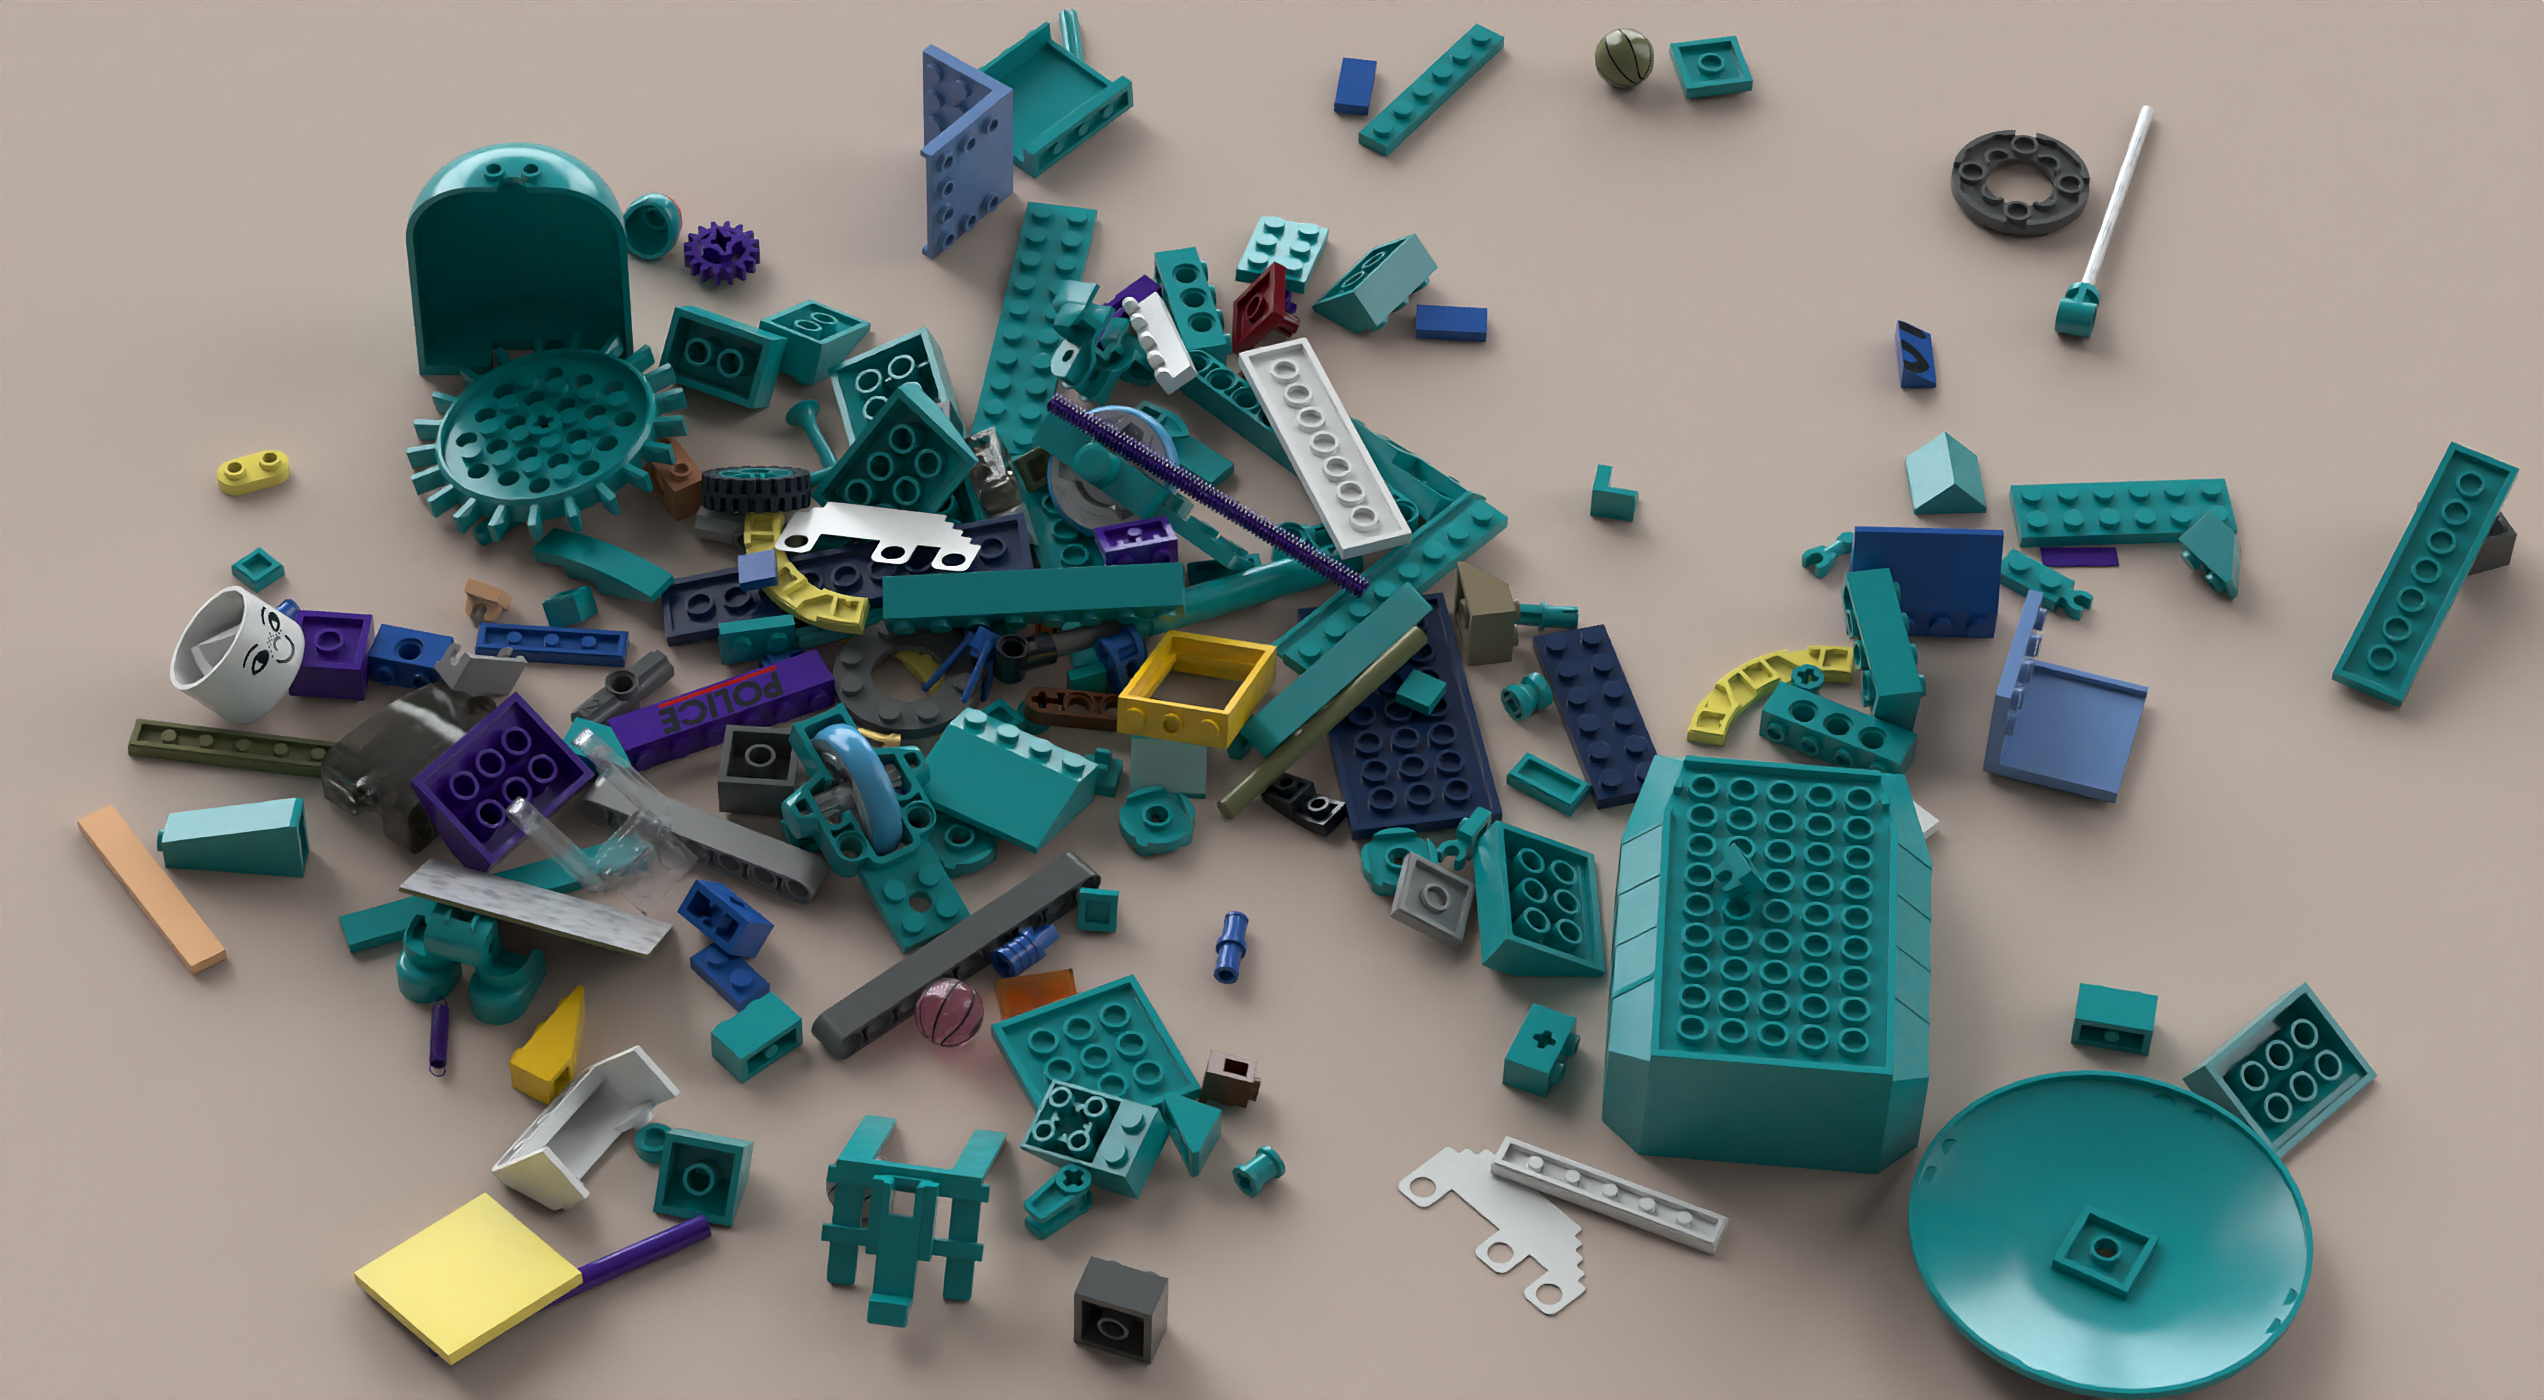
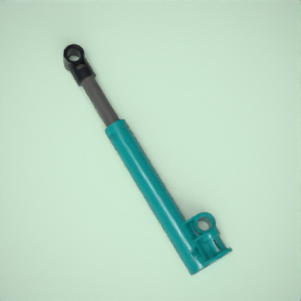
[993,521,1364,684]

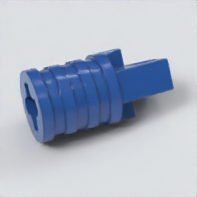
[990,924,1060,981]

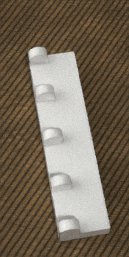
[1122,292,1198,395]

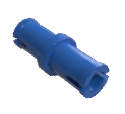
[1214,911,1249,984]

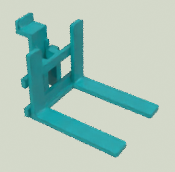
[821,1115,1006,1328]

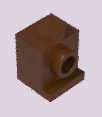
[1199,1050,1261,1108]

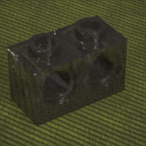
[964,426,1023,517]

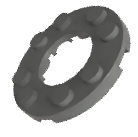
[1951,130,2090,236]
[833,620,984,740]

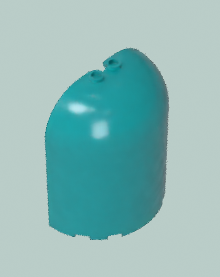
[406,142,634,375]

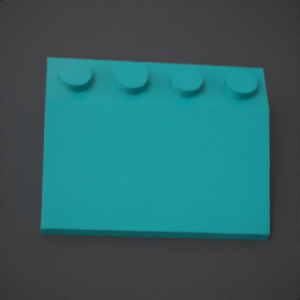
[811,384,979,543]
[922,707,1099,854]
[1472,820,1606,977]
[2182,982,2377,1158]

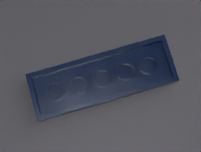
[1532,624,1657,810]

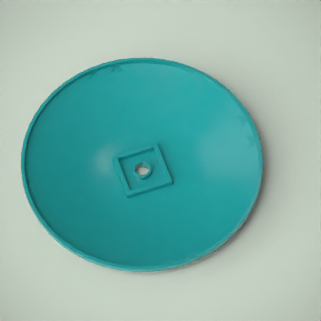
[1907,1070,2313,1400]

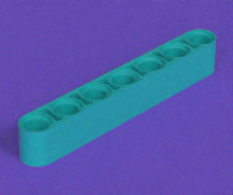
[1239,582,1433,759]

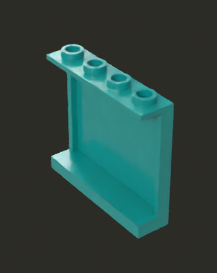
[978,21,1134,179]

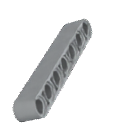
[578,774,830,904]

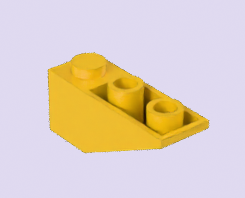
[509,985,586,1105]

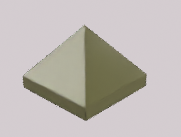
[1014,446,1050,493]

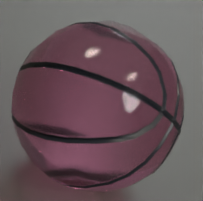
[915,978,984,1048]

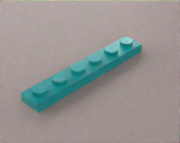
[1358,23,1504,157]

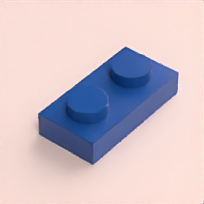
[690,943,770,1013]

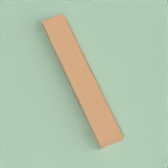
[77,804,227,975]

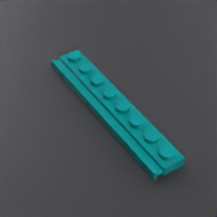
[1271,490,1508,675]

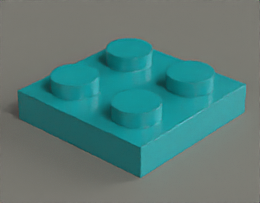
[1669,35,1753,99]

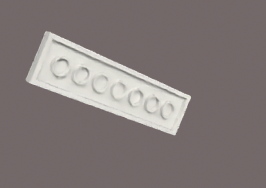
[1238,337,1412,560]

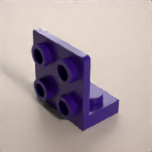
[1094,515,1179,566]

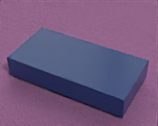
[1334,57,1377,116]
[1415,304,1487,342]

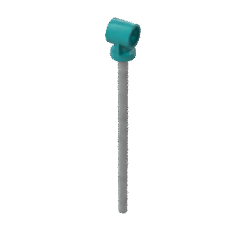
[2055,106,2154,339]

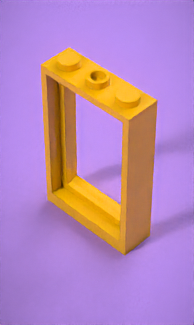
[1117,630,1277,749]

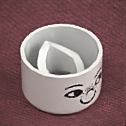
[170,586,305,724]

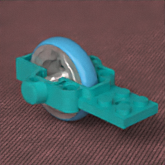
[1031,405,1255,572]
[781,702,970,955]

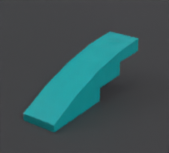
[531,528,675,603]

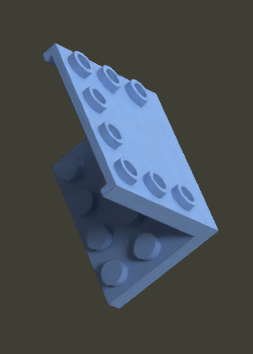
[920,44,1013,259]
[1983,589,2149,803]

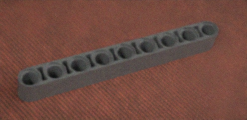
[811,852,1102,1060]

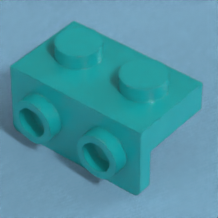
[717,614,796,665]

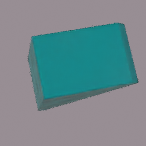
[1162,1092,1222,1178]

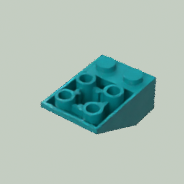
[1020,1079,1170,1200]

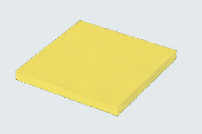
[354,1192,583,1365]

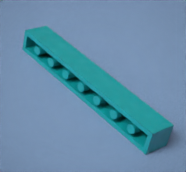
[882,562,1186,635]

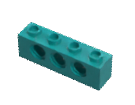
[1154,247,1232,367]
[1759,681,1918,775]

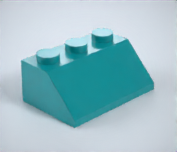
[1311,233,1438,333]

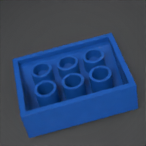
[1845,526,2004,638]

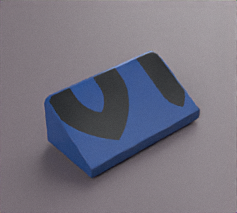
[1895,320,1936,388]

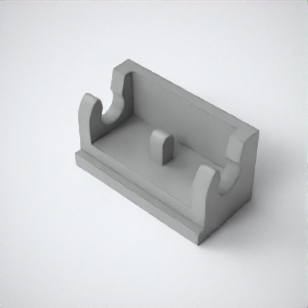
[434,643,528,695]

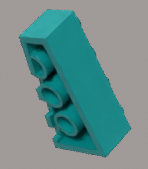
[1841,568,1926,732]

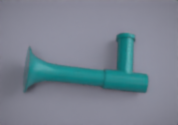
[785,400,838,487]

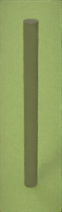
[1217,626,1428,819]

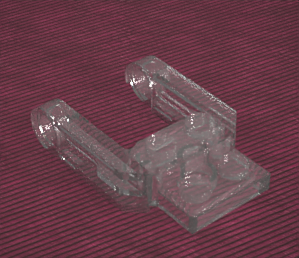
[505,728,699,916]

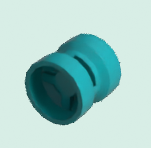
[1501,672,1553,722]

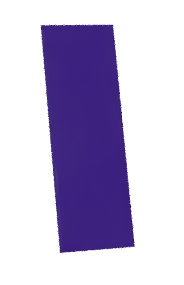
[2040,547,2119,566]

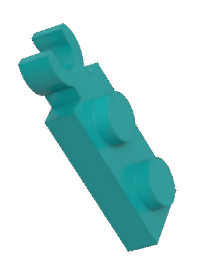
[2000,548,2093,621]

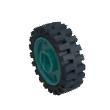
[701,466,811,514]

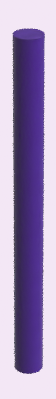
[427,1214,711,1357]

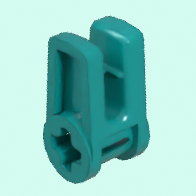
[1024,1163,1092,1240]

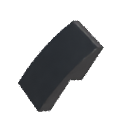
[1261,772,1346,837]

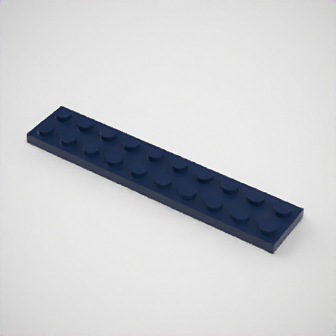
[661,512,1034,647]

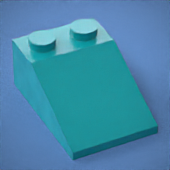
[759,299,871,385]

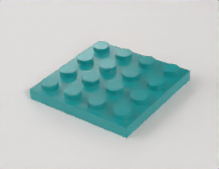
[991,974,1201,1113]

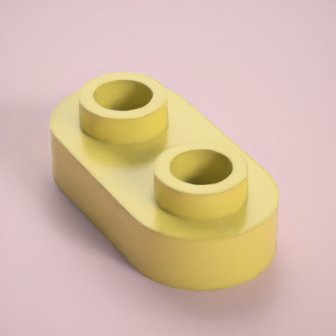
[217,450,290,496]

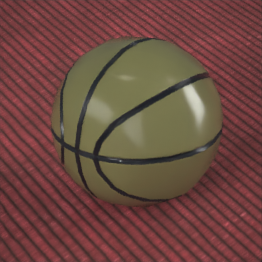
[1595,28,1654,88]

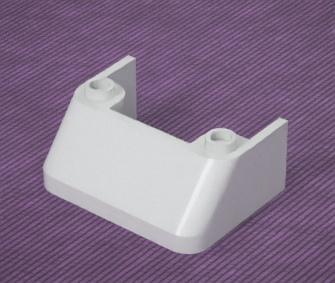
[492,1045,680,1211]

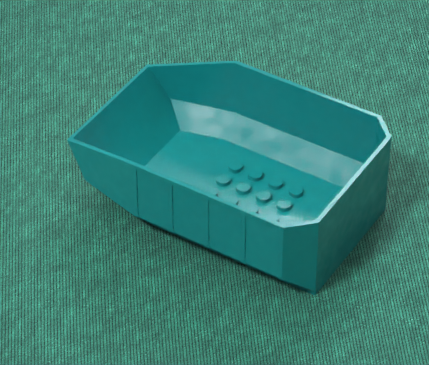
[1601,755,1933,1174]

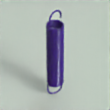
[429,996,449,1077]

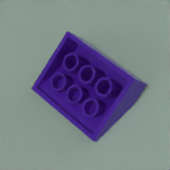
[409,692,595,873]

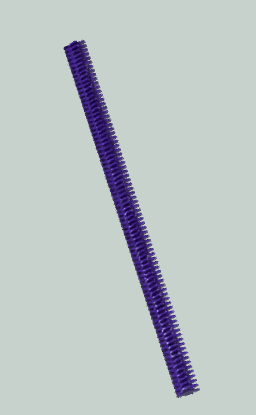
[1046,392,1370,599]

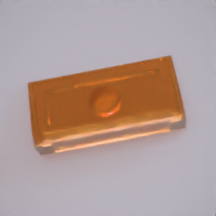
[993,968,1077,1019]

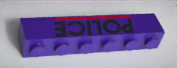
[607,649,835,774]

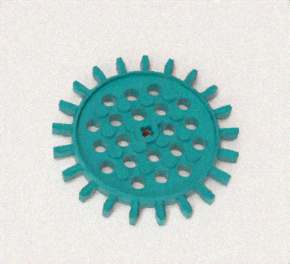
[406,330,688,542]

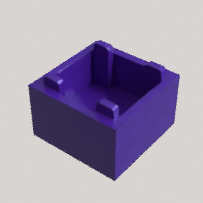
[288,610,375,700]

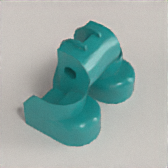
[1051,280,1157,406]
[396,902,547,1025]

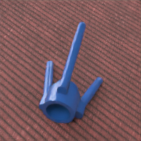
[922,625,1001,703]

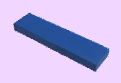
[475,622,629,667]

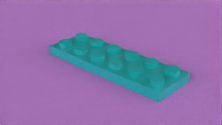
[2009,478,2237,548]

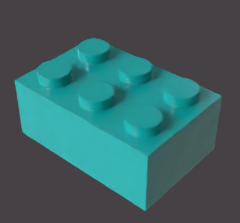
[658,305,788,409]

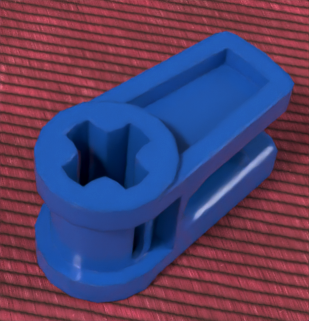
[1094,624,1146,694]

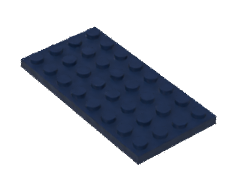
[1297,592,1502,841]

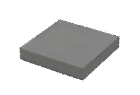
[1390,851,1476,950]

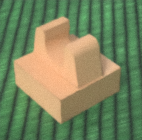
[463,578,513,623]

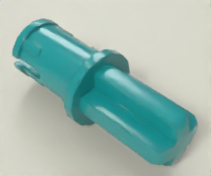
[1515,601,1579,631]

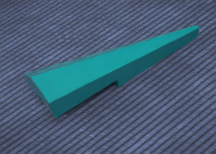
[1348,415,1486,522]

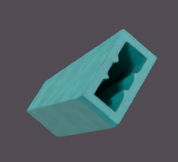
[157,798,310,878]

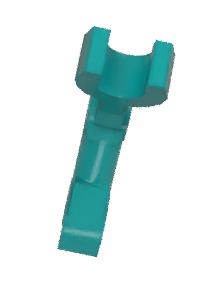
[1802,531,1854,578]

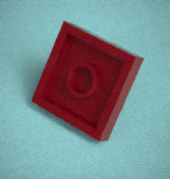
[1232,261,1300,355]

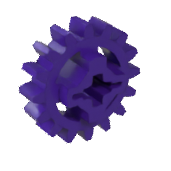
[684,221,760,286]

